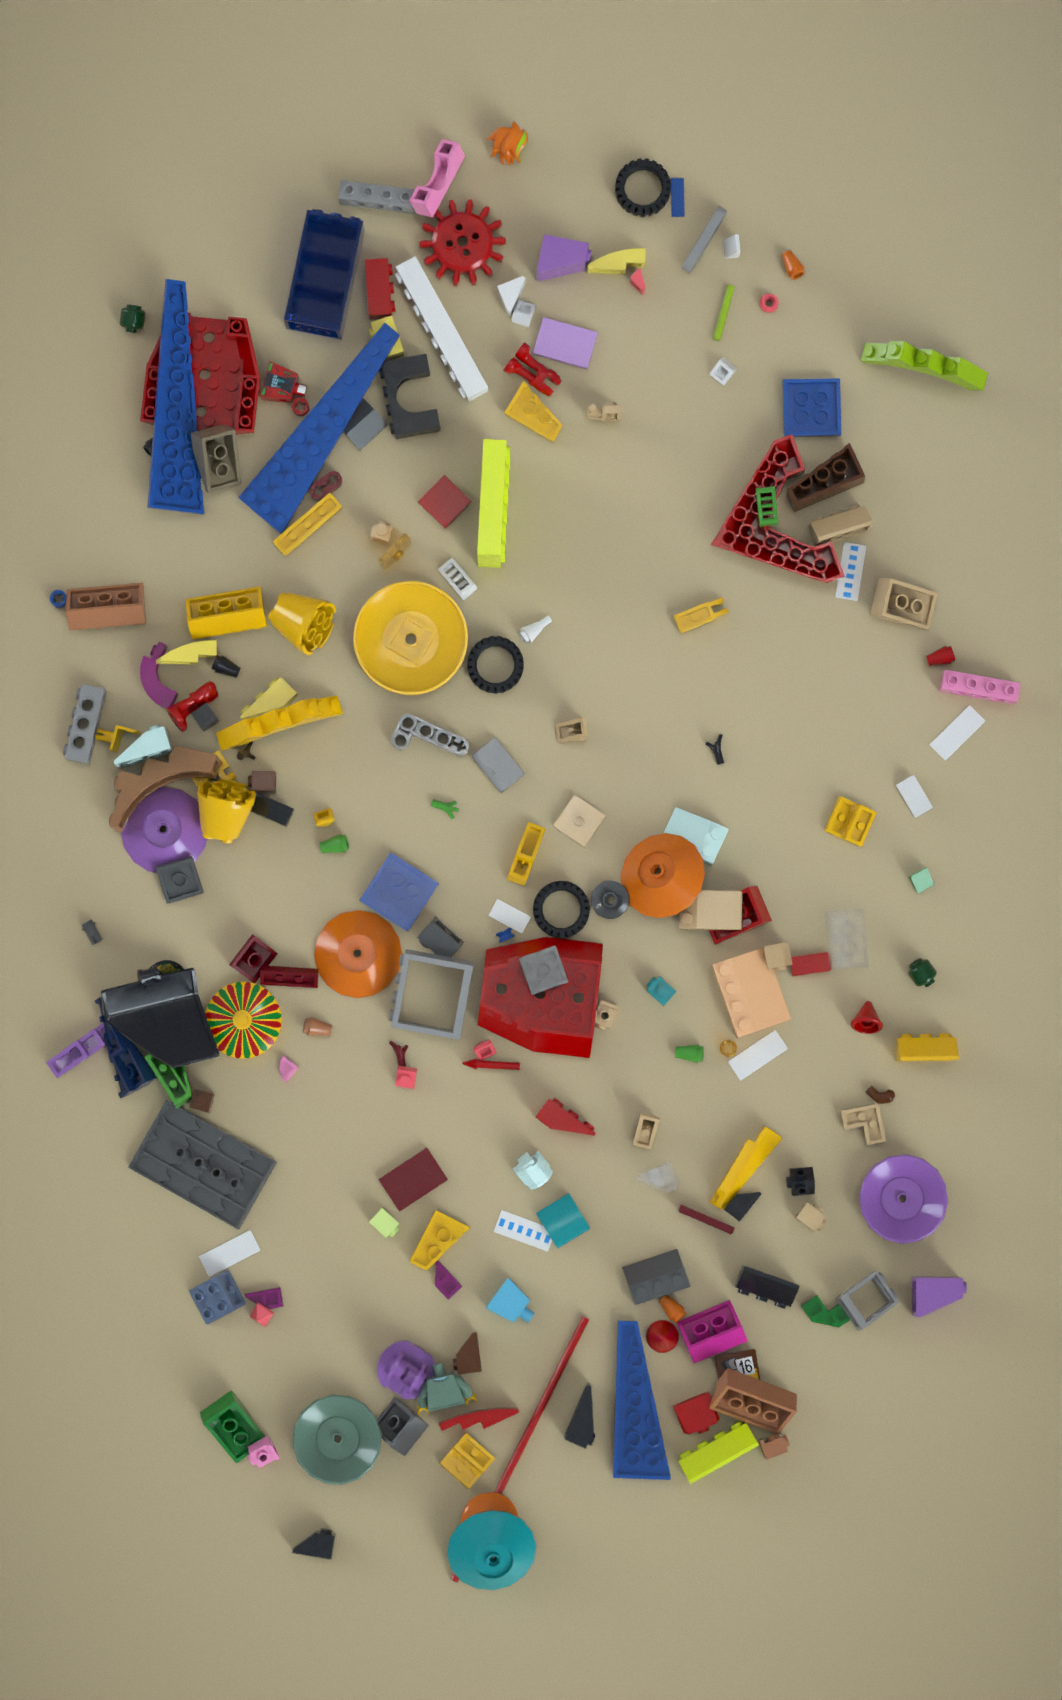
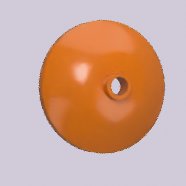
[461,1492,518,1523]

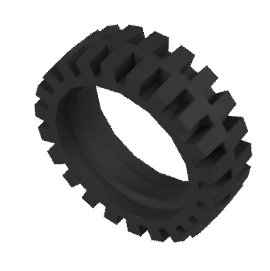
[615,158,671,217]
[467,636,524,694]
[533,881,590,938]

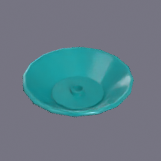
[447,1510,536,1590]

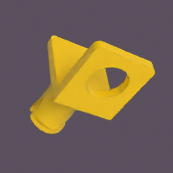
[95,725,141,753]

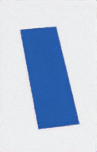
[671,178,685,217]

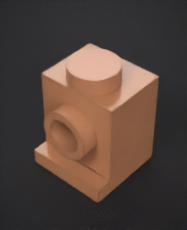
[758,1434,790,1460]

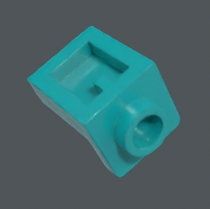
[647,976,676,1006]

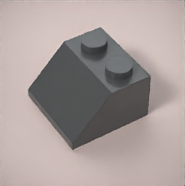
[377,1397,429,1456]

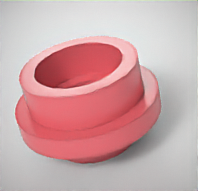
[759,294,779,313]

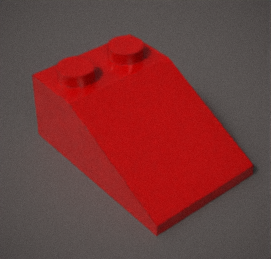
[709,886,772,945]

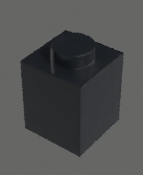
[191,703,219,732]

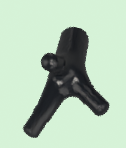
[706,734,725,765]

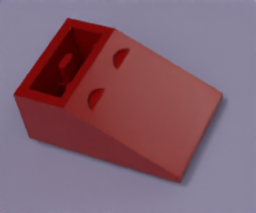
[535,1098,596,1136]

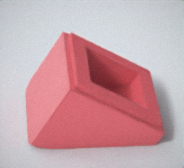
[630,268,646,294]

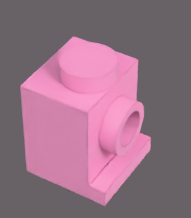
[247,1435,280,1468]

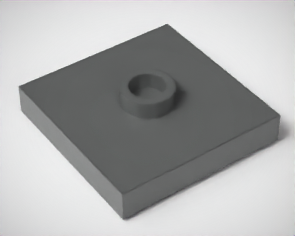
[156,856,204,904]

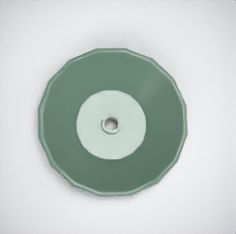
[292,1395,382,1485]

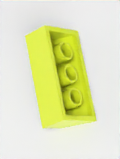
[677,1421,759,1484]

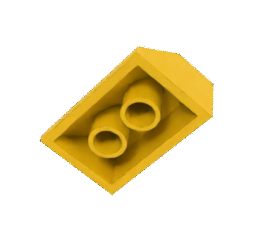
[896,1033,959,1061]

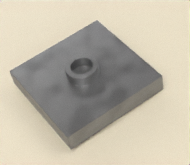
[519,945,568,995]

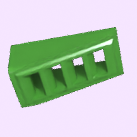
[756,487,779,527]

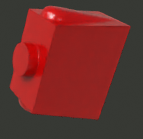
[673,1391,719,1435]

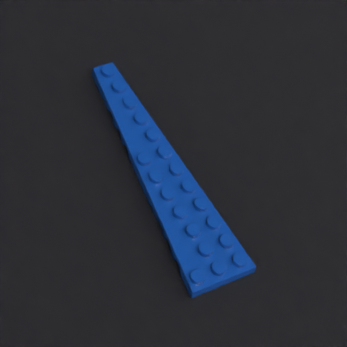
[147,279,204,514]

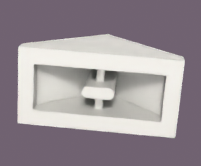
[497,276,526,316]

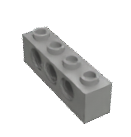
[338,180,415,214]
[63,684,107,765]

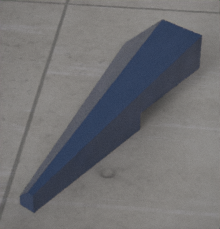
[95,997,157,1099]

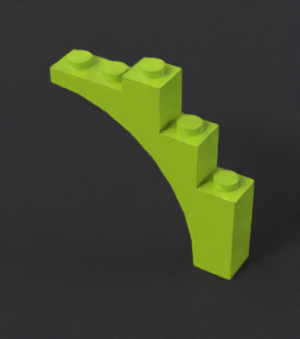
[861,341,988,391]

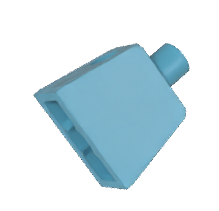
[486,1277,535,1323]

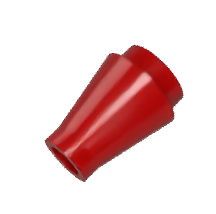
[926,646,955,667]

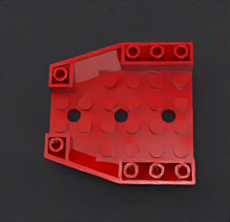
[140,312,260,435]
[477,937,603,1058]

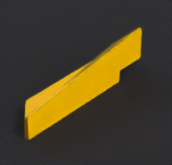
[709,1126,782,1210]

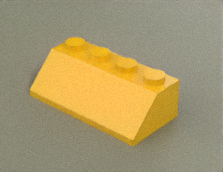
[186,586,267,639]

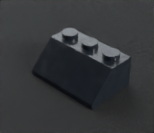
[735,1265,800,1309]

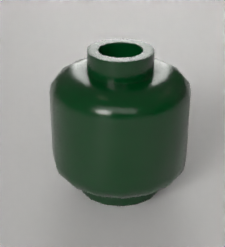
[120,304,145,333]
[908,958,937,987]

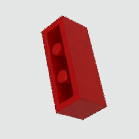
[365,258,396,320]

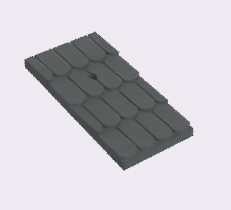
[128,1100,277,1230]

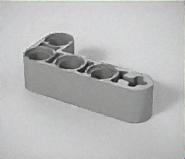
[391,714,469,757]

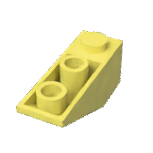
[240,677,298,720]

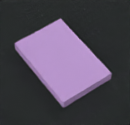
[533,317,598,369]

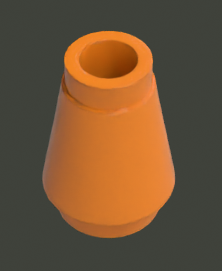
[781,250,805,280]
[659,1295,687,1324]

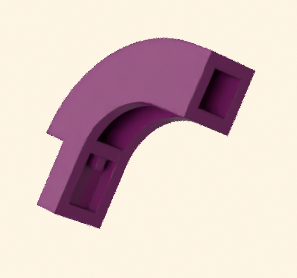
[140,642,179,709]

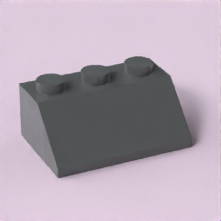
[622,1249,690,1305]

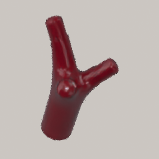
[389,1041,408,1067]

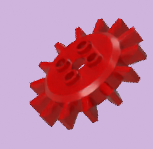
[419,199,506,286]

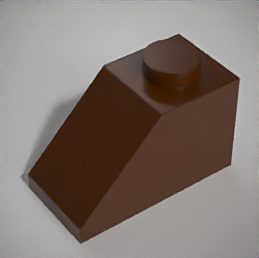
[453,1332,482,1375]

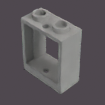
[835,1271,899,1330]

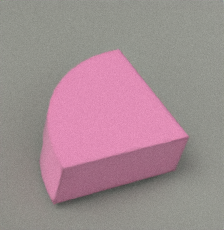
[279,1055,299,1082]

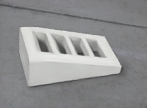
[437,558,478,600]

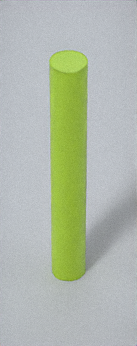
[713,285,734,341]

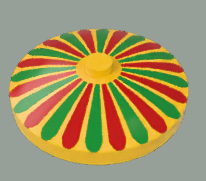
[205,982,282,1059]

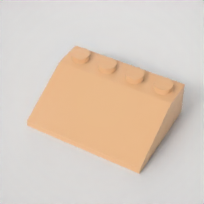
[711,948,791,1038]

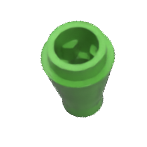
[320,834,349,854]
[675,1044,704,1063]

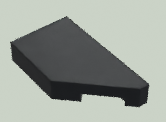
[724,1192,761,1222]

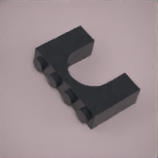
[379,354,441,439]

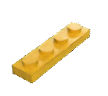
[272,493,343,557]

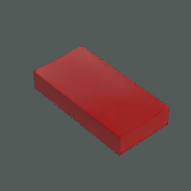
[791,952,831,977]

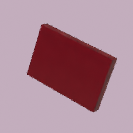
[378,1148,448,1212]

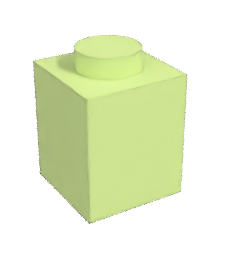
[369,1208,400,1238]

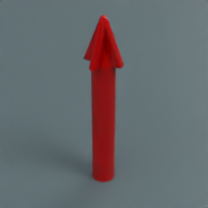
[462,1059,520,1070]

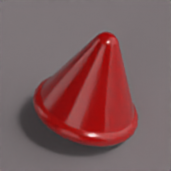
[850,1001,883,1034]
[646,1320,679,1353]

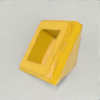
[313,808,335,827]

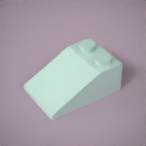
[114,725,173,769]
[664,807,729,866]

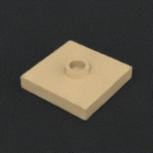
[553,794,606,848]

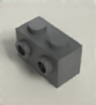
[417,916,464,957]

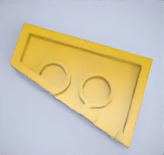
[504,381,563,443]
[409,1210,470,1271]

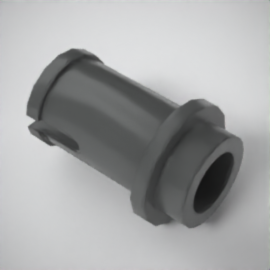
[82,920,103,945]

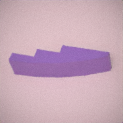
[46,1023,106,1078]

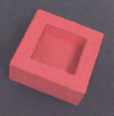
[395,1065,417,1089]

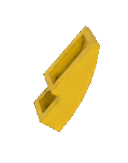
[507,822,546,886]

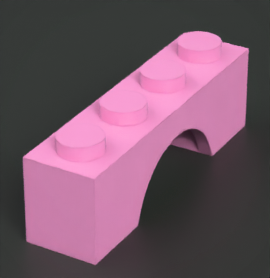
[409,139,465,217]

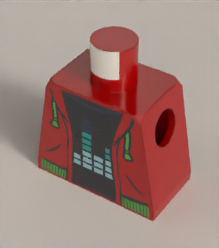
[260,361,307,403]

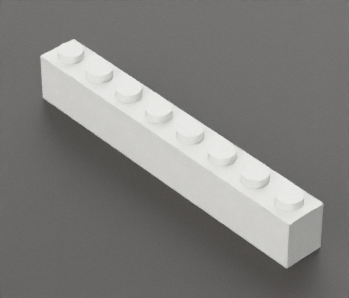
[394,256,488,402]

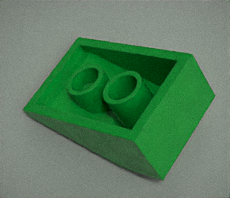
[200,1390,265,1463]

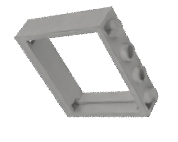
[389,949,474,1040]

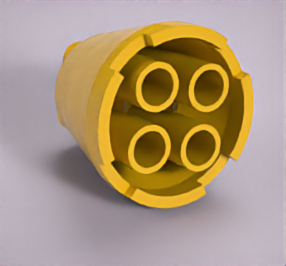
[268,592,336,655]
[197,778,256,844]

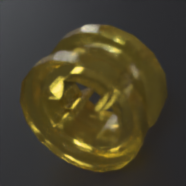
[719,1040,737,1057]

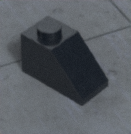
[292,1528,336,1560]

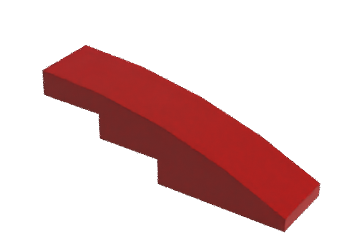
[439,1407,519,1431]

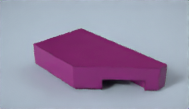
[435,1260,462,1300]
[245,1287,284,1309]

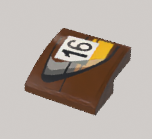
[714,1349,760,1380]

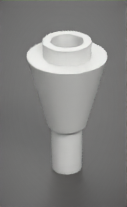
[519,615,552,644]

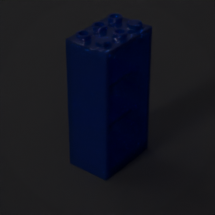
[284,209,365,340]

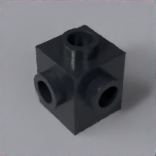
[786,1167,815,1196]

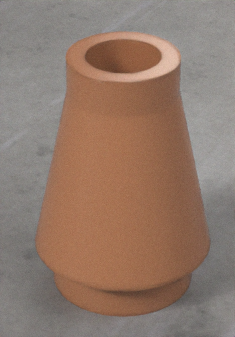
[303,1017,332,1036]

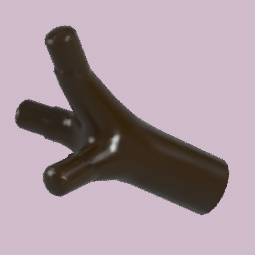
[237,741,255,760]

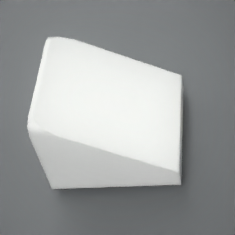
[723,234,741,259]
[511,300,536,327]
[709,357,738,386]

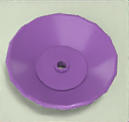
[121,787,207,873]
[859,1154,948,1244]

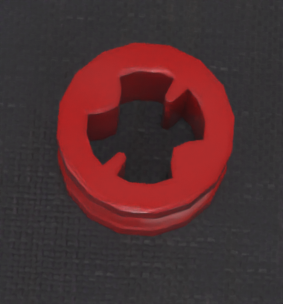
[292,398,309,416]

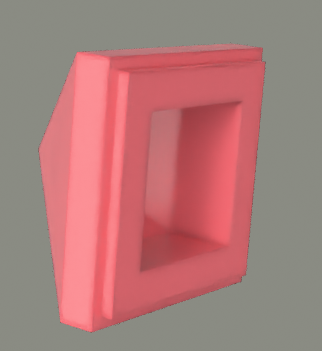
[473,1040,497,1060]
[249,1302,274,1327]

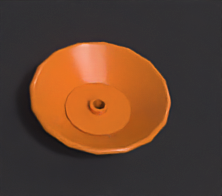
[620,833,705,918]
[314,910,402,998]

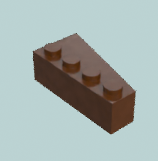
[787,443,865,512]

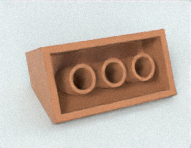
[66,583,146,630]
[709,1368,797,1434]

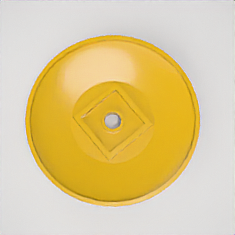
[353,581,468,695]

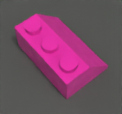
[677,1300,747,1364]

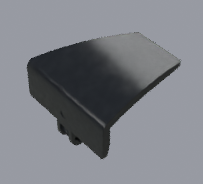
[101,965,219,1068]

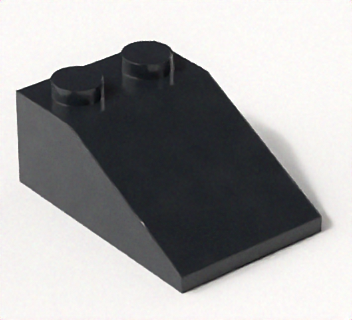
[564,1382,596,1449]

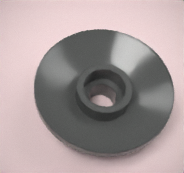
[591,881,629,919]

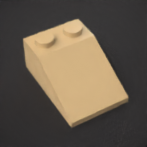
[870,578,938,630]
[679,890,742,930]

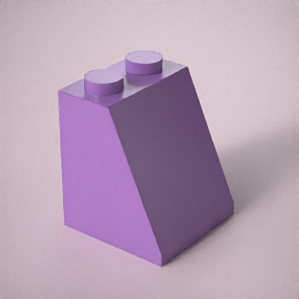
[536,234,592,281]
[912,1276,967,1317]

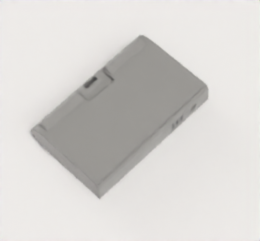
[471,737,525,793]

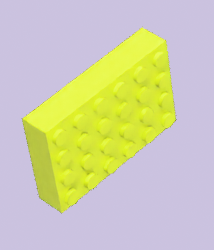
[477,439,511,568]

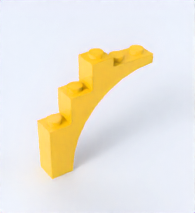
[216,695,343,751]

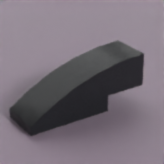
[248,789,295,827]

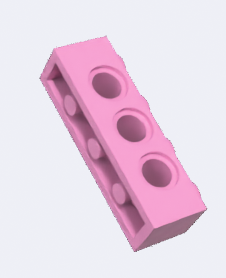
[939,670,1021,704]

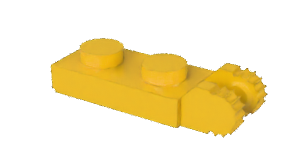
[673,597,729,634]

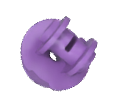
[377,1341,435,1399]

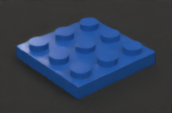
[783,378,841,437]
[359,852,439,932]

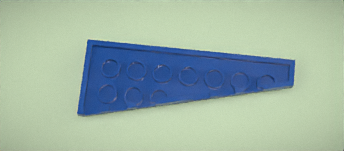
[613,1320,671,1480]

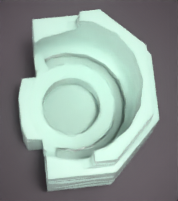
[513,1151,553,1190]

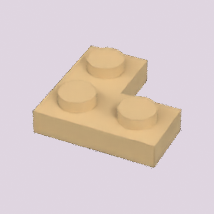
[840,1104,886,1145]

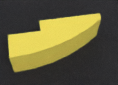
[588,248,646,274]
[156,640,217,665]

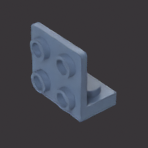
[189,1269,246,1325]

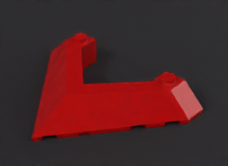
[711,434,845,583]

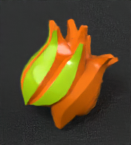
[486,121,528,165]

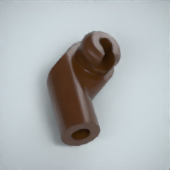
[865,1085,895,1104]

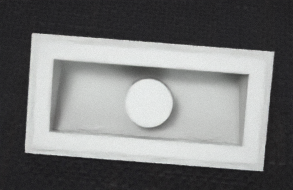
[896,775,933,818]

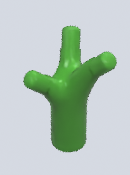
[431,799,459,819]

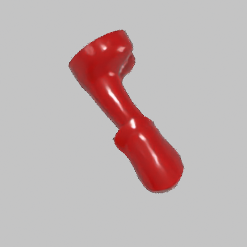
[503,342,562,397]
[166,681,219,732]

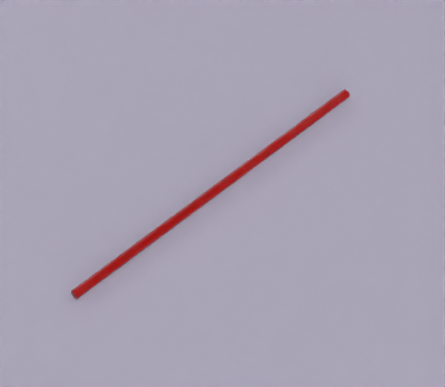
[451,1316,589,1583]

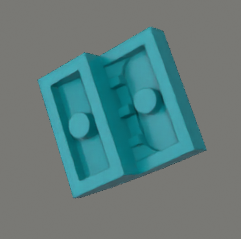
[536,1193,590,1249]

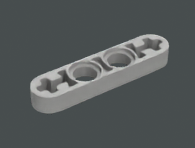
[682,206,727,273]

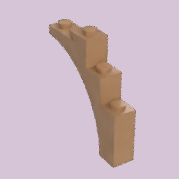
[109,745,221,833]

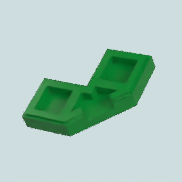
[801,1295,850,1327]

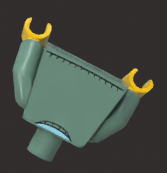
[417,1363,477,1415]

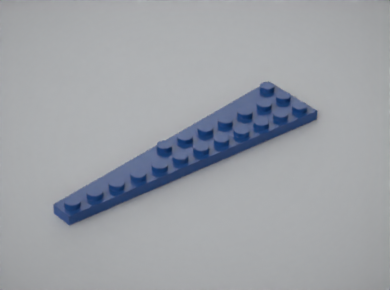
[238,323,400,534]

